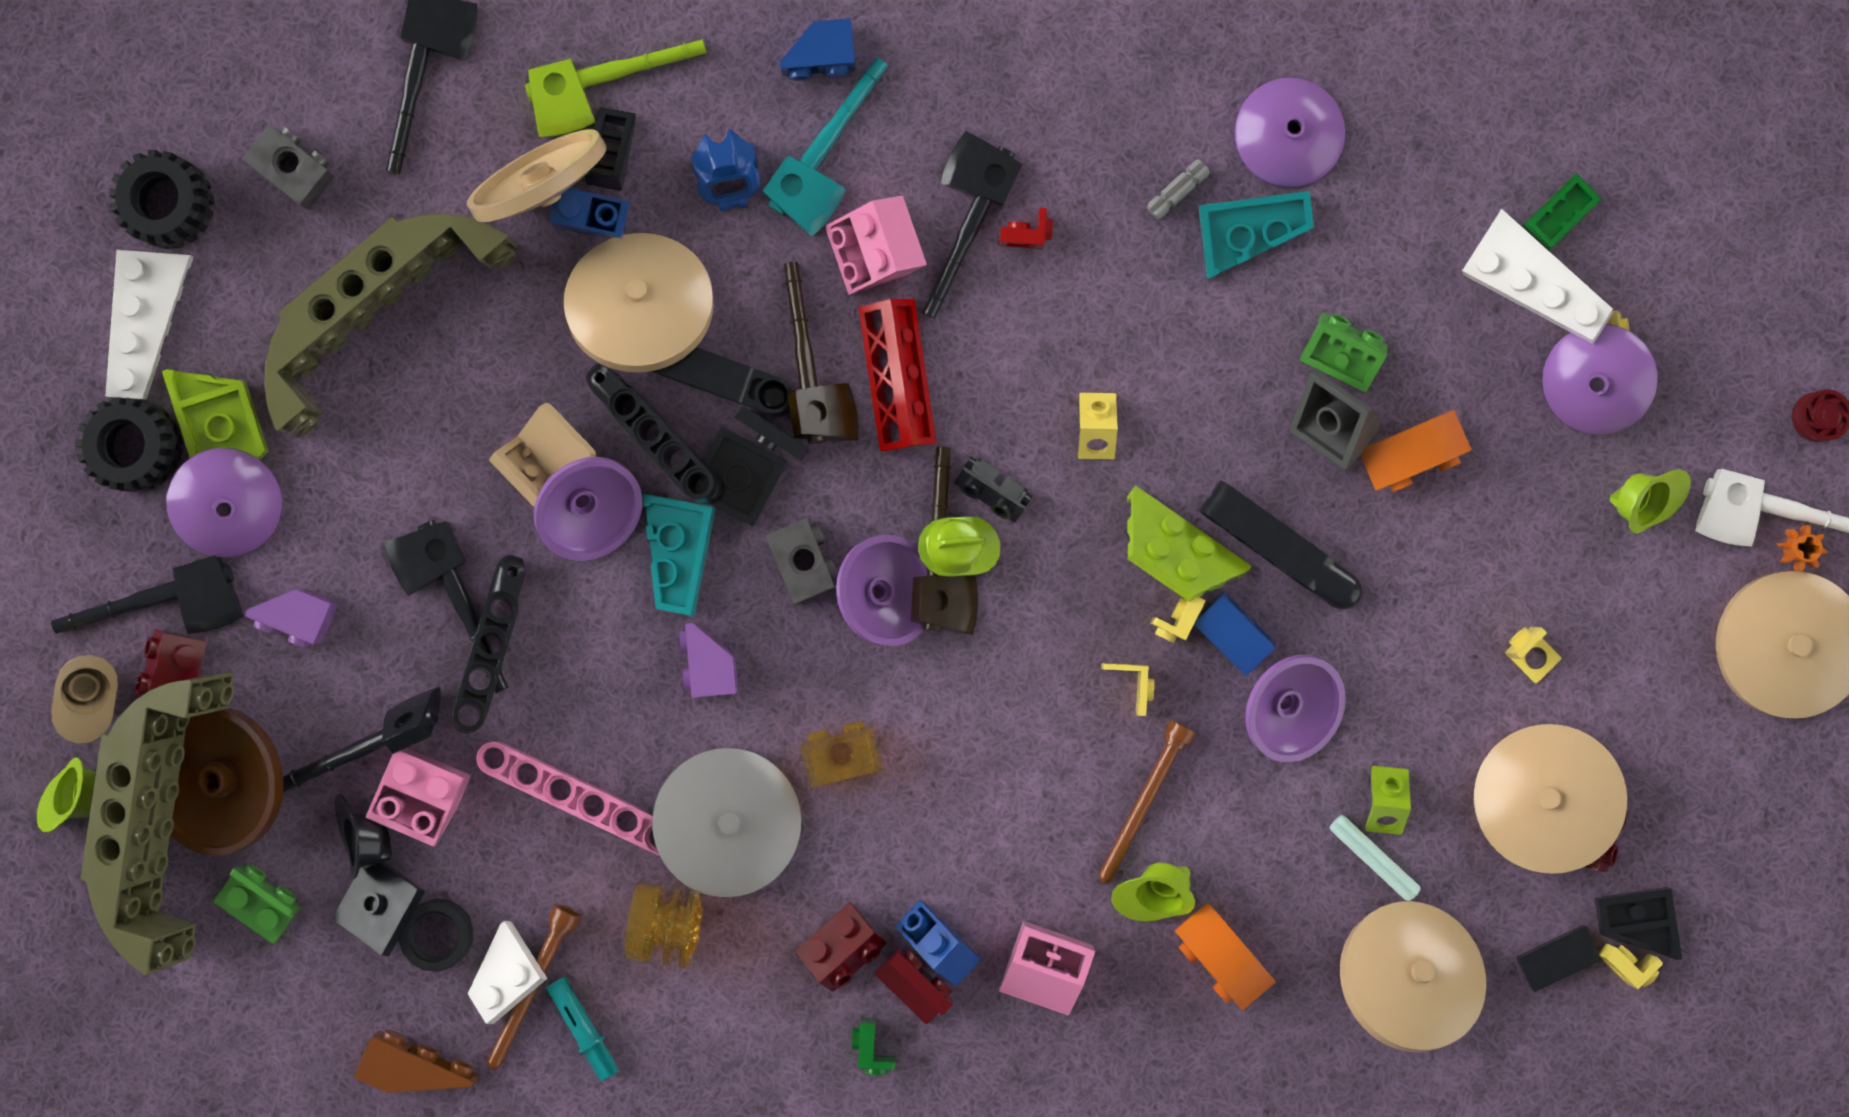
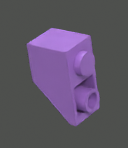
[245,589,339,648]
[679,623,739,698]

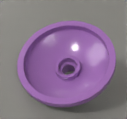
[1235,78,1345,188]
[1543,324,1658,435]
[166,448,282,557]
[534,457,642,561]
[836,535,927,646]
[1246,655,1346,762]

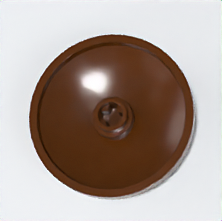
[171,708,284,856]

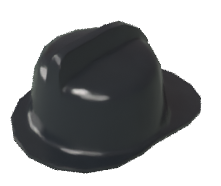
[335,794,392,878]

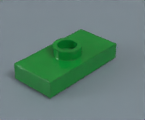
[1522,173,1602,251]

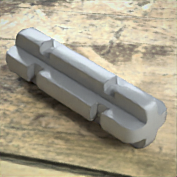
[1146,159,1210,220]

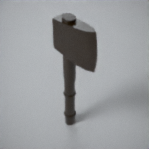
[784,262,859,444]
[911,447,978,635]

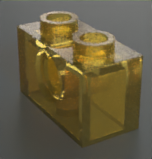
[800,720,884,788]

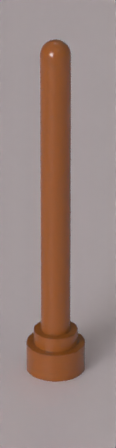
[1098,719,1197,884]
[487,904,581,1070]

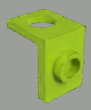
[1365,766,1411,835]

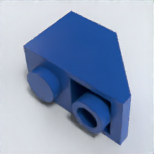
[780,18,855,81]
[549,188,630,239]
[895,900,981,986]

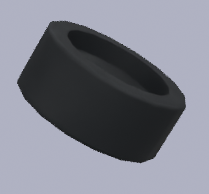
[399,898,474,972]

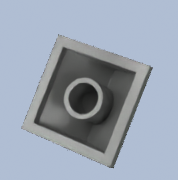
[1289,370,1382,470]

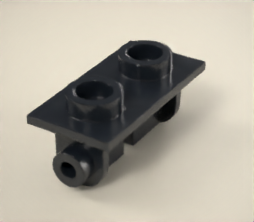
[954,456,1033,523]

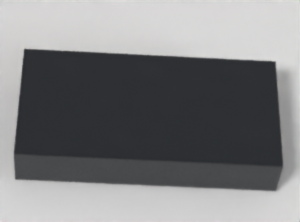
[1516,925,1601,992]

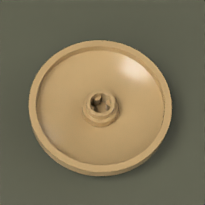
[467,129,607,222]
[564,233,714,372]
[1716,571,1849,719]
[1474,724,1627,874]
[1340,901,1486,1053]

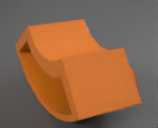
[1360,410,1472,492]
[1174,902,1276,1011]

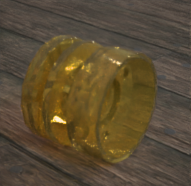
[624,882,703,969]

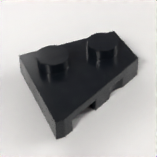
[1594,887,1682,960]

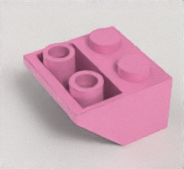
[825,195,927,295]
[365,748,471,847]
[999,921,1095,1016]

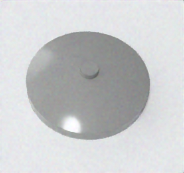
[652,748,801,897]

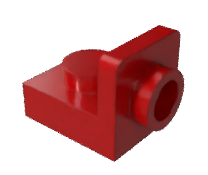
[999,208,1053,250]

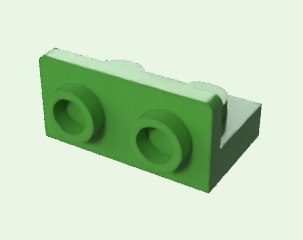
[1300,313,1388,393]
[213,864,302,944]

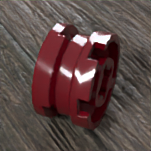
[1791,389,1849,443]

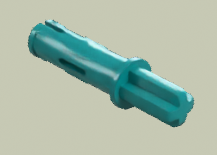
[545,976,618,1081]

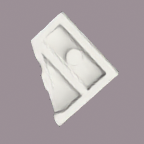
[468,921,547,1024]

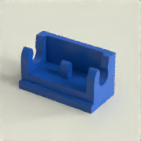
[1194,590,1276,676]

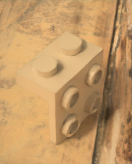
[489,403,596,507]

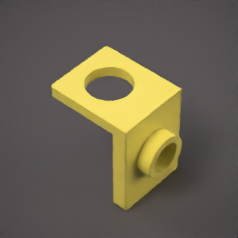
[1078,393,1118,460]
[1505,627,1562,683]
[1101,663,1154,716]

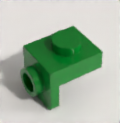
[852,1018,896,1075]

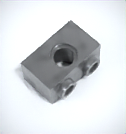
[242,124,335,210]
[765,518,838,604]

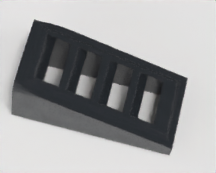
[584,107,636,191]

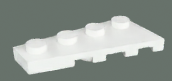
[1462,209,1613,344]
[105,250,194,400]

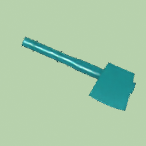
[763,57,888,237]

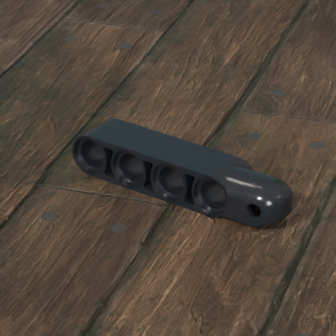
[650,347,792,415]
[586,363,723,504]
[1199,480,1362,609]
[450,555,525,734]

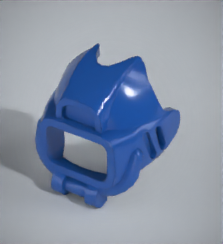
[691,130,761,212]

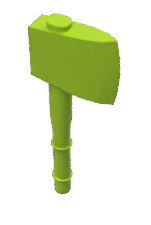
[525,39,707,137]

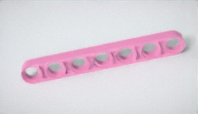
[476,741,660,856]

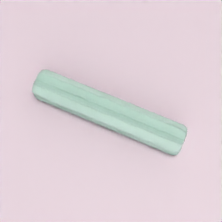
[1329,815,1421,901]

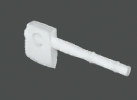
[1695,469,1849,547]

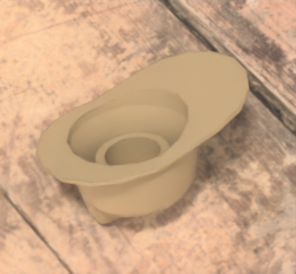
[51,655,118,744]

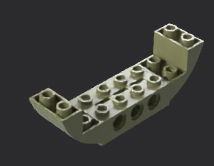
[264,214,520,436]
[80,671,235,976]

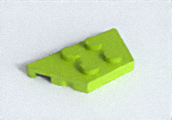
[162,369,269,460]
[1127,485,1252,602]

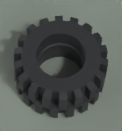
[109,150,215,249]
[75,397,182,492]

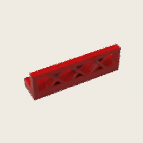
[858,298,937,452]

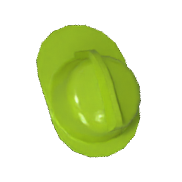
[1610,469,1691,534]
[918,516,1000,577]
[37,757,96,832]
[1111,862,1195,922]

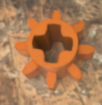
[1776,525,1828,571]

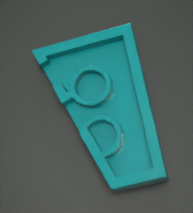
[1198,191,1314,279]
[642,493,716,616]

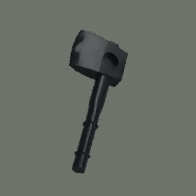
[386,0,477,175]
[922,131,1022,319]
[384,520,509,694]
[51,555,244,634]
[283,687,441,792]

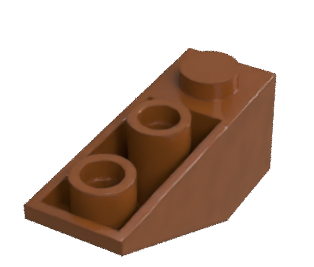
[353,1029,480,1093]

